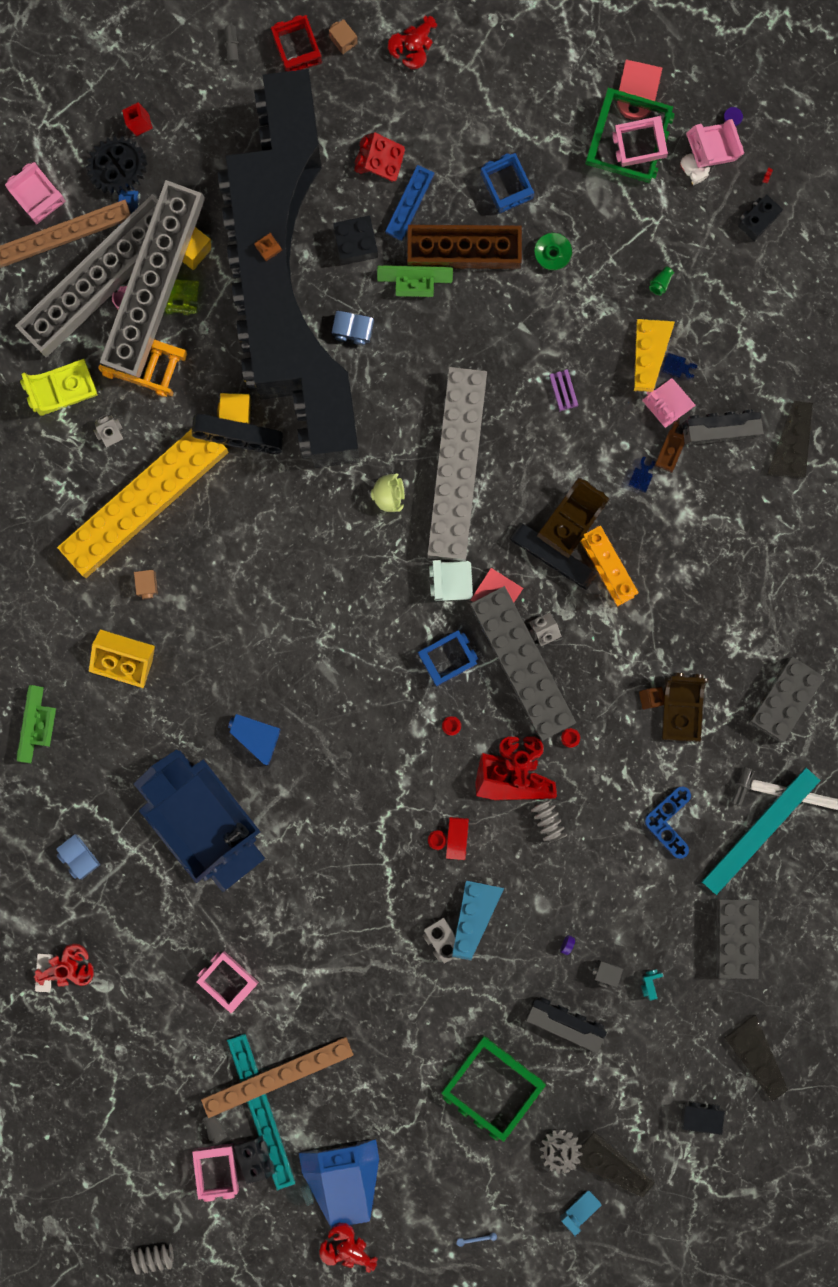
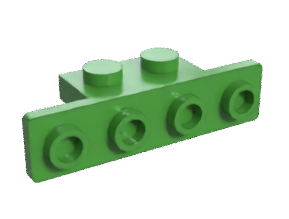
[377,266,453,297]
[17,685,56,763]

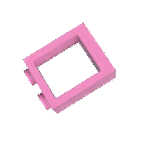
[612,116,668,167]
[197,951,259,1013]
[192,1143,239,1202]

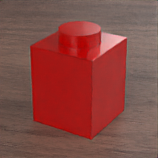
[122,102,153,136]

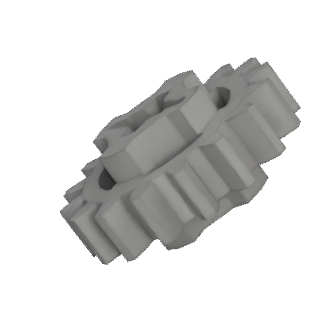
[540,1130,583,1174]

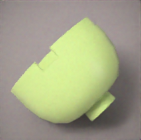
[371,474,405,512]

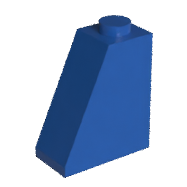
[228,714,281,766]

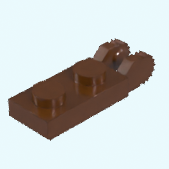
[654,419,685,473]

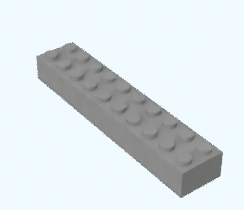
[100,180,205,378]
[15,194,158,358]
[427,367,487,562]

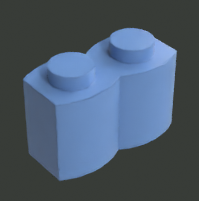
[332,311,374,345]
[56,834,100,879]

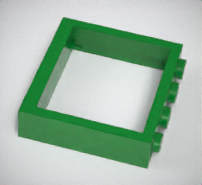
[585,88,675,183]
[441,1035,546,1142]

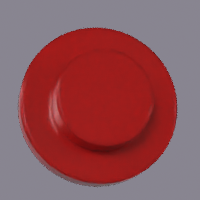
[442,716,461,736]
[561,728,580,748]
[428,830,447,850]

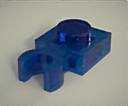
[662,353,698,379]
[628,457,655,493]

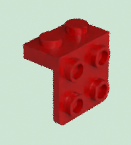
[354,132,405,182]

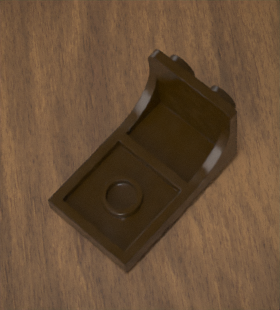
[537,478,609,558]
[662,673,708,742]

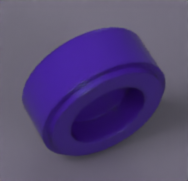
[723,107,743,127]
[560,935,575,955]

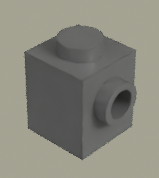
[592,960,623,988]

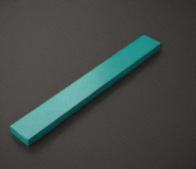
[701,767,821,895]
[227,1033,296,1190]

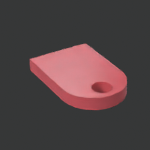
[617,60,662,120]

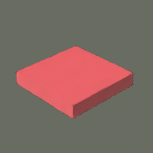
[471,568,523,602]

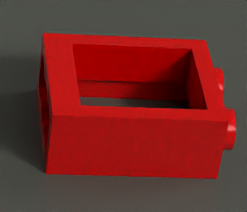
[271,15,322,72]

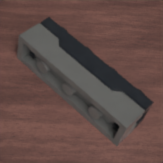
[682,410,764,445]
[525,996,607,1053]

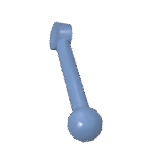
[457,1233,497,1247]

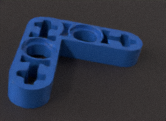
[644,787,691,859]

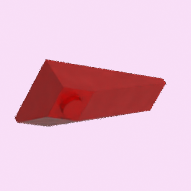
[475,753,557,800]

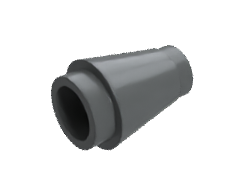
[203,1116,227,1145]

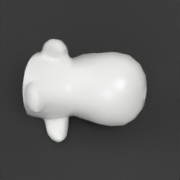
[680,154,710,185]

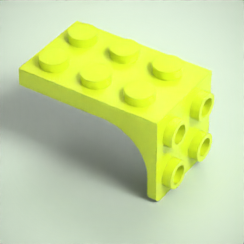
[20,359,98,416]

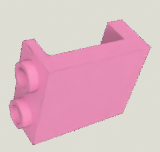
[686,119,744,168]
[5,162,66,225]

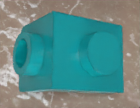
[641,969,664,1001]

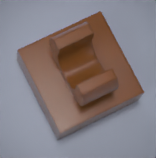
[254,233,282,261]

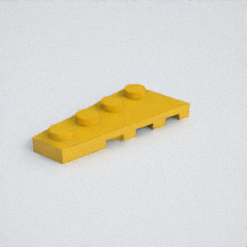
[634,319,675,392]

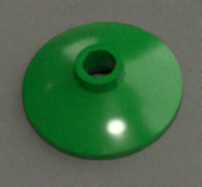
[534,233,572,270]

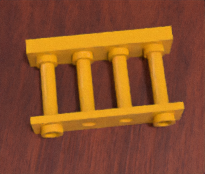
[98,340,187,397]
[580,525,639,607]

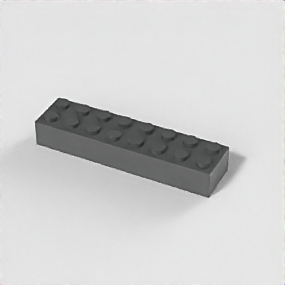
[470,586,576,741]

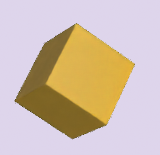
[182,227,211,270]
[217,393,251,424]

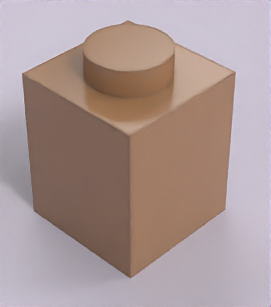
[329,19,358,54]
[134,570,158,599]

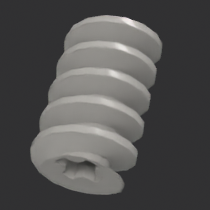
[531,800,568,843]
[131,1243,174,1275]

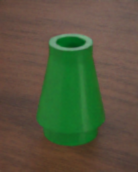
[649,267,674,296]

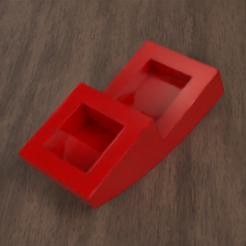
[446,817,469,860]

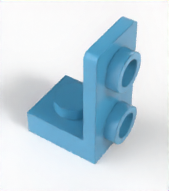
[560,1190,601,1236]

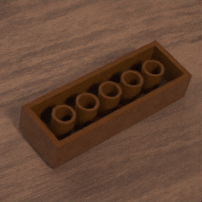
[408,225,522,269]

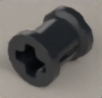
[223,823,249,848]

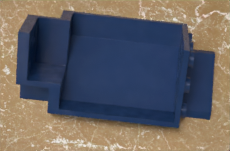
[134,750,266,892]

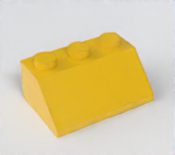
[89,629,155,688]

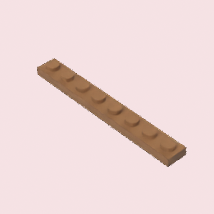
[0,200,131,268]
[201,1037,354,1118]

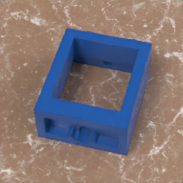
[480,153,534,214]
[418,630,478,687]

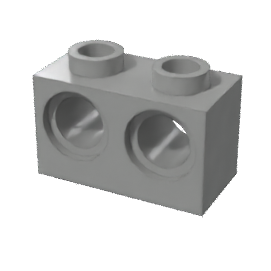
[423,917,455,964]

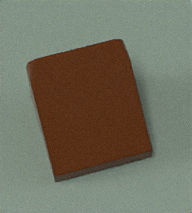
[639,686,664,709]

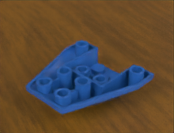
[299,1139,379,1228]

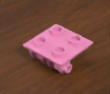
[642,378,696,428]

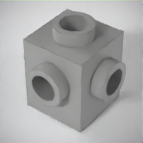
[93,415,123,447]
[529,612,562,646]

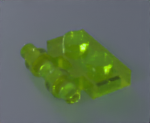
[164,279,199,315]

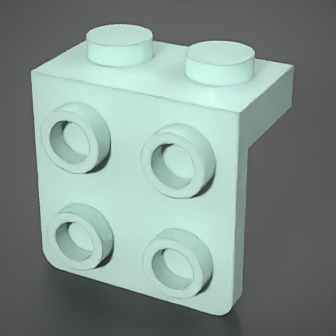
[429,560,473,601]

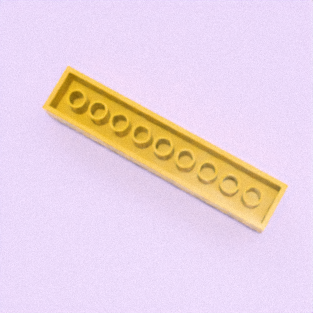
[57,429,229,578]

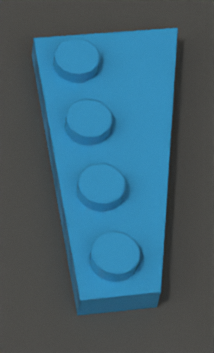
[452,881,504,960]

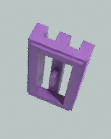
[549,369,578,411]

